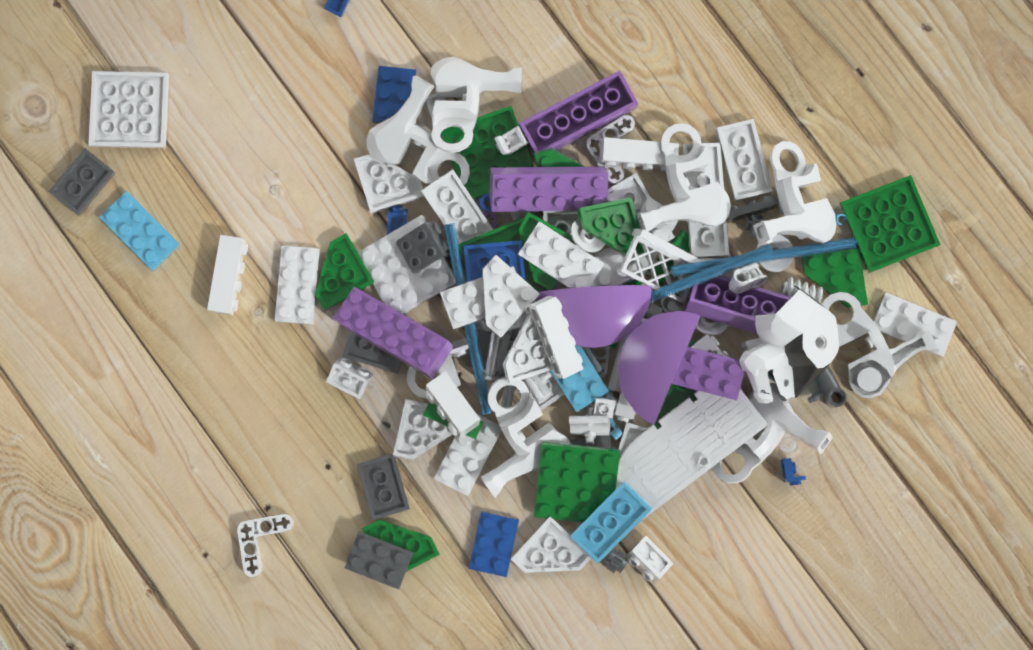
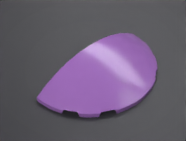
[535,285,651,348]
[618,311,700,425]

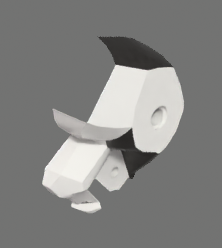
[739,285,839,404]

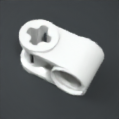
[728,262,768,294]

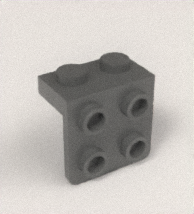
[397,221,451,274]
[466,329,514,374]

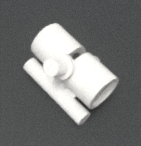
[517,371,553,405]
[569,407,610,446]

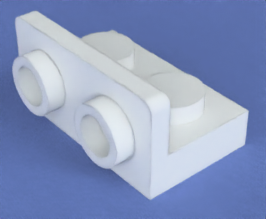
[326,357,373,399]
[626,536,674,584]

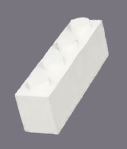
[599,137,679,172]
[207,235,248,316]
[528,296,583,379]

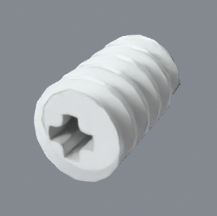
[780,277,823,303]

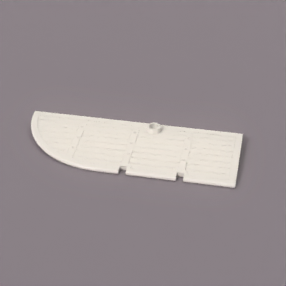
[616,389,768,522]

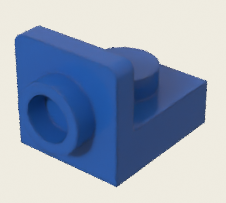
[324,0,350,17]
[387,206,408,235]
[781,458,806,486]

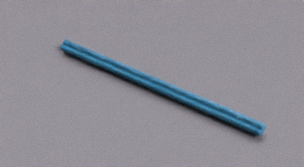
[444,223,493,415]
[671,237,858,277]
[650,244,773,303]

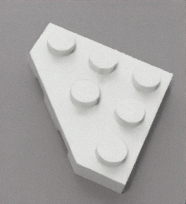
[354,154,425,214]
[482,255,540,338]
[503,314,552,383]
[393,399,453,460]
[511,516,591,573]

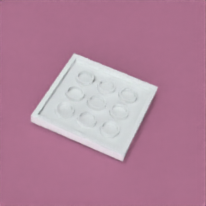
[88,71,169,149]
[358,215,456,314]

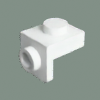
[494,126,528,155]
[593,391,617,418]

